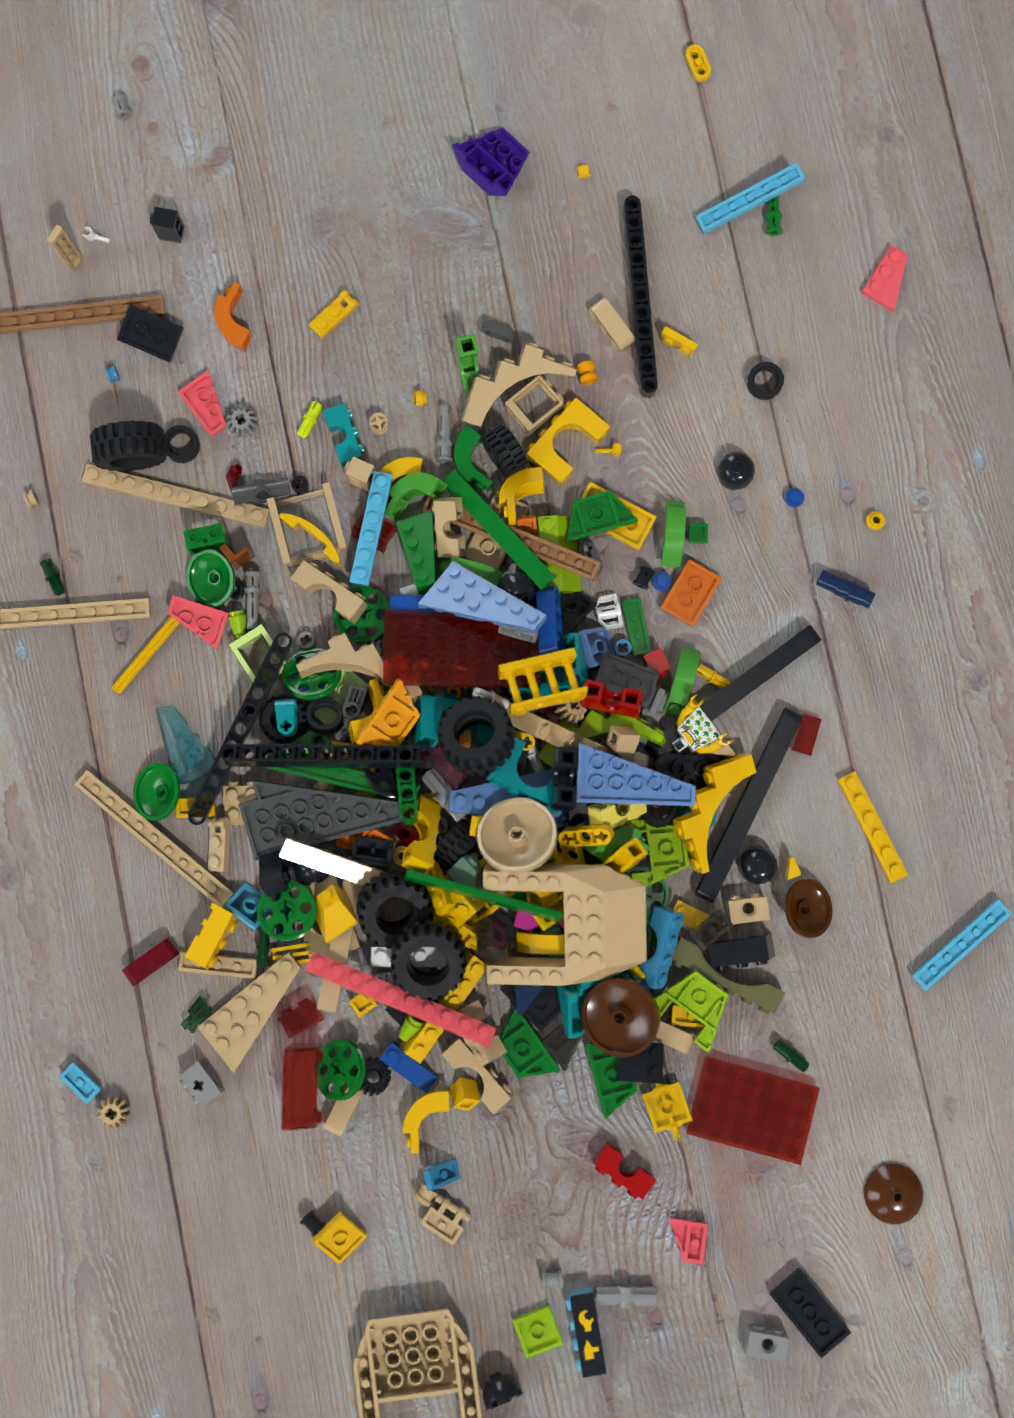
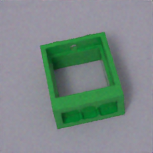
[183,523,233,556]

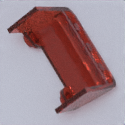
[281,1043,324,1131]

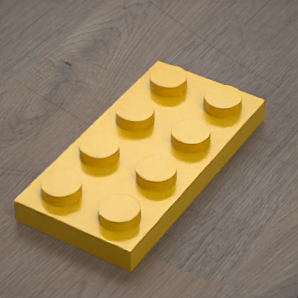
[581,482,657,551]

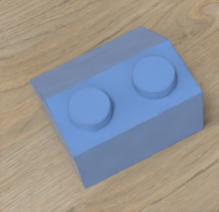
[577,627,616,672]

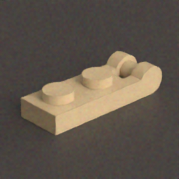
[208,816,230,872]

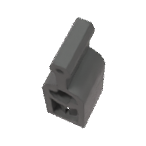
[341,684,368,738]

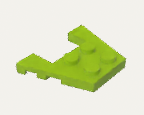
[626,819,689,887]
[655,970,728,1053]

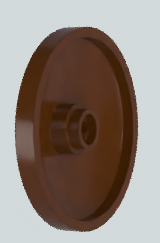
[581,977,660,1057]

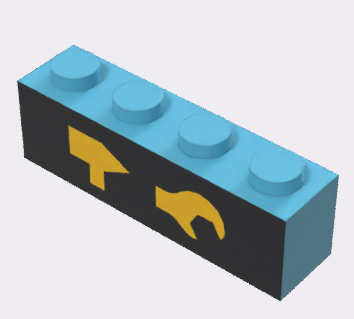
[566,1287,607,1378]

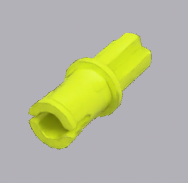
[297,401,323,438]

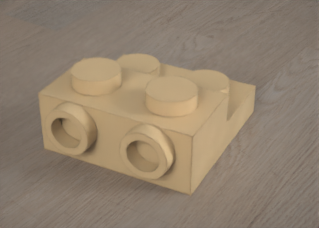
[223,782,257,825]

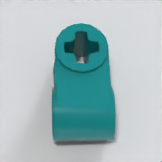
[275,699,298,737]

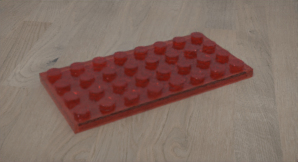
[383,610,541,688]

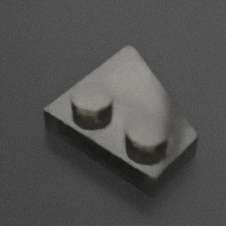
[541,1023,583,1071]

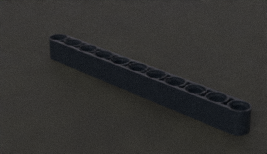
[623,195,658,399]
[644,625,822,761]
[188,632,293,825]
[695,707,803,903]
[219,744,436,769]

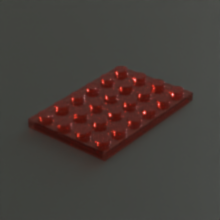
[686,1056,820,1165]

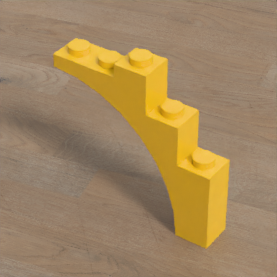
[672,753,757,874]
[532,837,648,931]

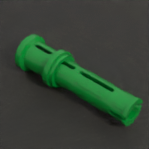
[765,195,783,236]

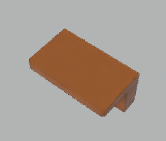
[220,543,255,570]

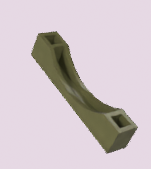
[672,937,785,1015]

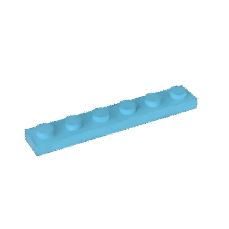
[695,163,805,234]
[349,471,393,587]
[911,899,1012,991]

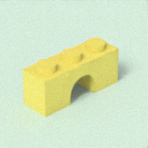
[588,803,647,833]

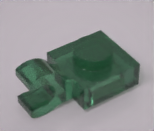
[181,996,213,1034]

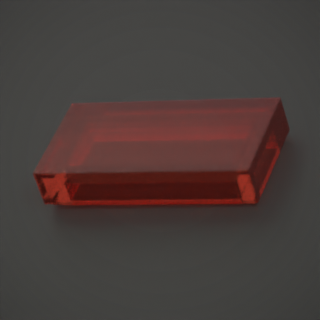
[792,714,822,756]

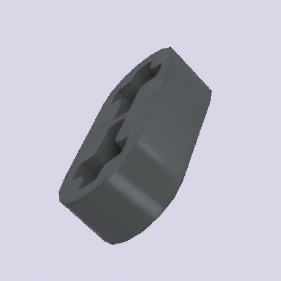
[480,320,516,343]
[578,541,603,576]

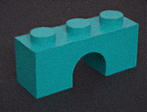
[323,404,365,468]

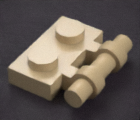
[420,1194,472,1246]

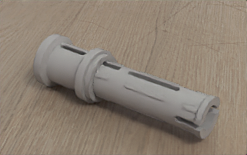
[436,405,453,464]
[244,571,261,630]

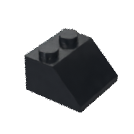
[616,1043,664,1084]

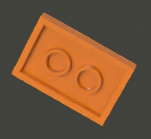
[660,559,722,628]

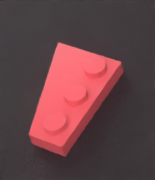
[862,245,907,312]
[178,370,227,438]
[167,595,229,649]

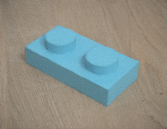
[59,1062,102,1104]

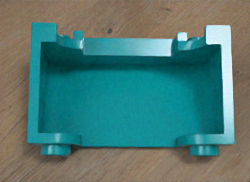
[505,633,589,701]
[557,969,642,1038]

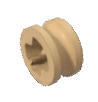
[23,489,39,509]

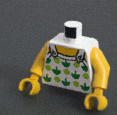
[672,694,733,754]

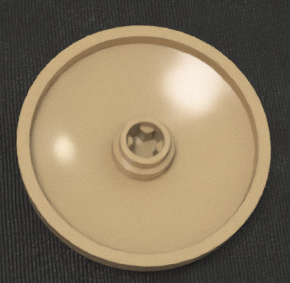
[477,798,557,874]

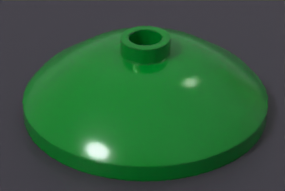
[186,549,235,607]
[133,763,180,821]

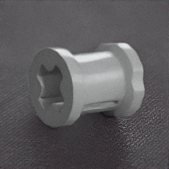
[111,94,132,120]
[542,1270,563,1289]

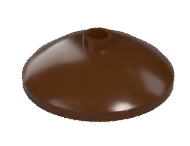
[785,879,833,938]
[864,1163,923,1225]

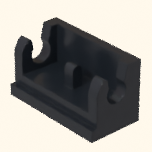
[351,836,395,867]

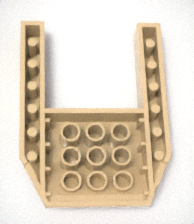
[483,864,647,986]
[353,1309,483,1418]

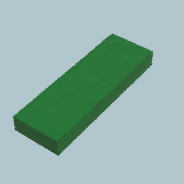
[621,597,652,657]

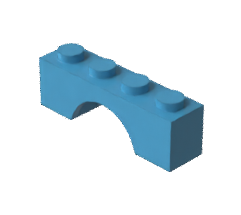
[638,906,684,989]

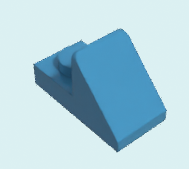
[423,1159,461,1191]

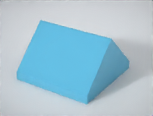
[224,882,272,930]

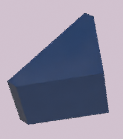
[514,985,545,1016]

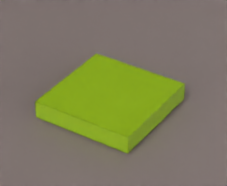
[512,1304,563,1359]

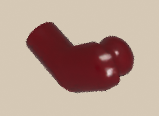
[226,464,243,493]

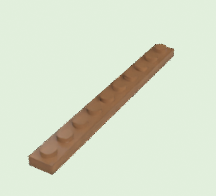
[0,295,166,334]
[422,496,602,581]

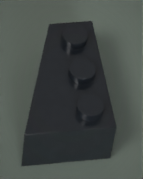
[708,933,775,970]

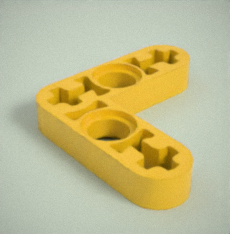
[558,824,614,865]

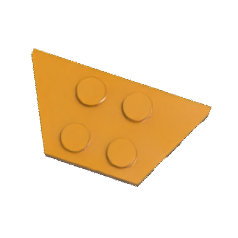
[355,678,420,745]

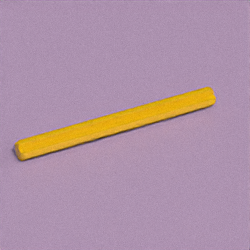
[112,617,180,694]

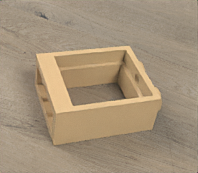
[505,375,564,436]

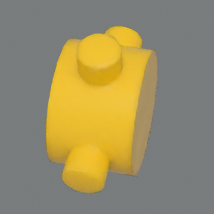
[576,164,591,179]

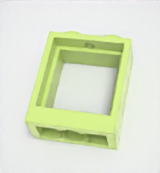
[229,624,287,682]

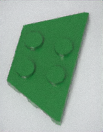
[567,490,638,543]
[499,1008,561,1078]
[585,1043,638,1118]

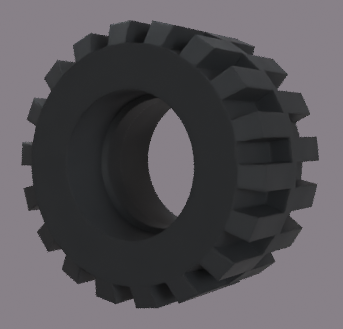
[482,425,528,477]
[258,695,309,744]
[433,821,478,871]

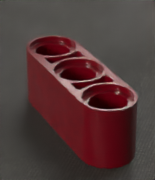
[122,937,180,986]

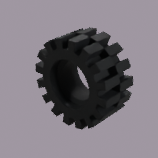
[354,1057,391,1096]

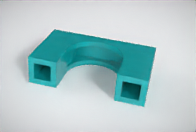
[415,695,495,748]
[486,737,577,814]

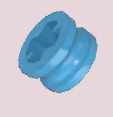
[105,364,120,383]
[614,639,632,657]

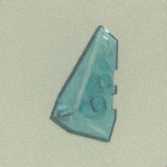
[156,706,215,785]

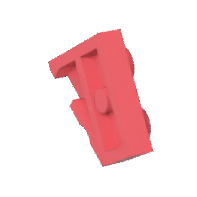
[670,1217,708,1265]

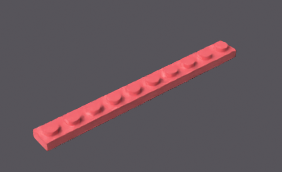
[305,951,497,1048]

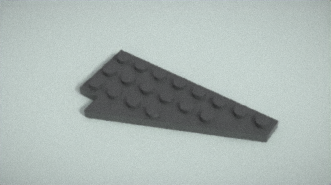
[239,780,402,860]

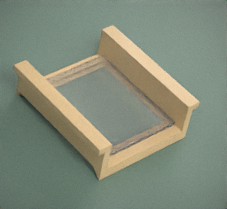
[267,482,347,568]

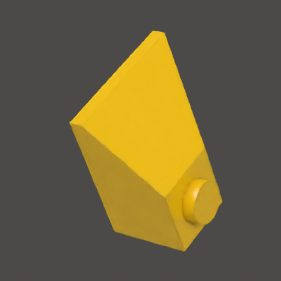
[315,884,358,944]

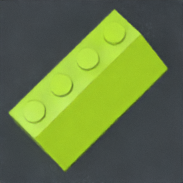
[537,515,582,594]

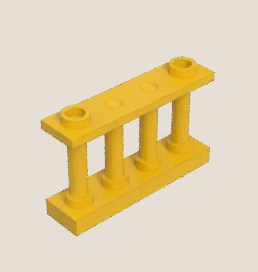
[497,648,588,716]

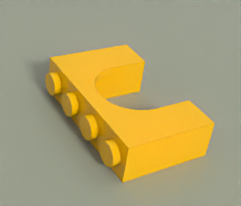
[526,398,610,487]

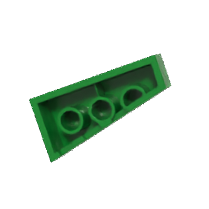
[396,511,437,595]

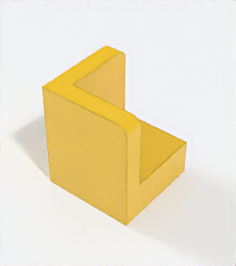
[450,1077,480,1111]

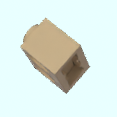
[344,457,376,492]

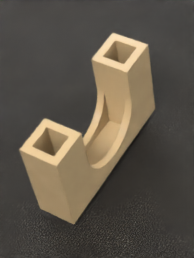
[290,875,362,958]

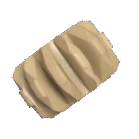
[553,701,587,724]
[96,1096,130,1130]

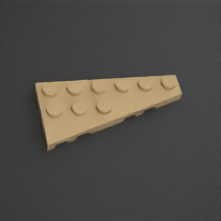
[197,952,302,1073]

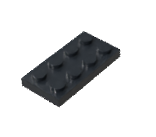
[769,1268,851,1359]

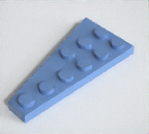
[418,561,547,633]
[576,742,696,806]
[448,769,565,824]

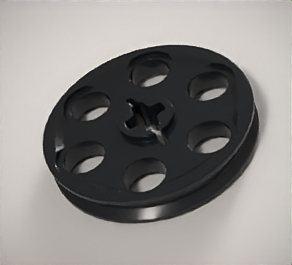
[365,742,424,798]

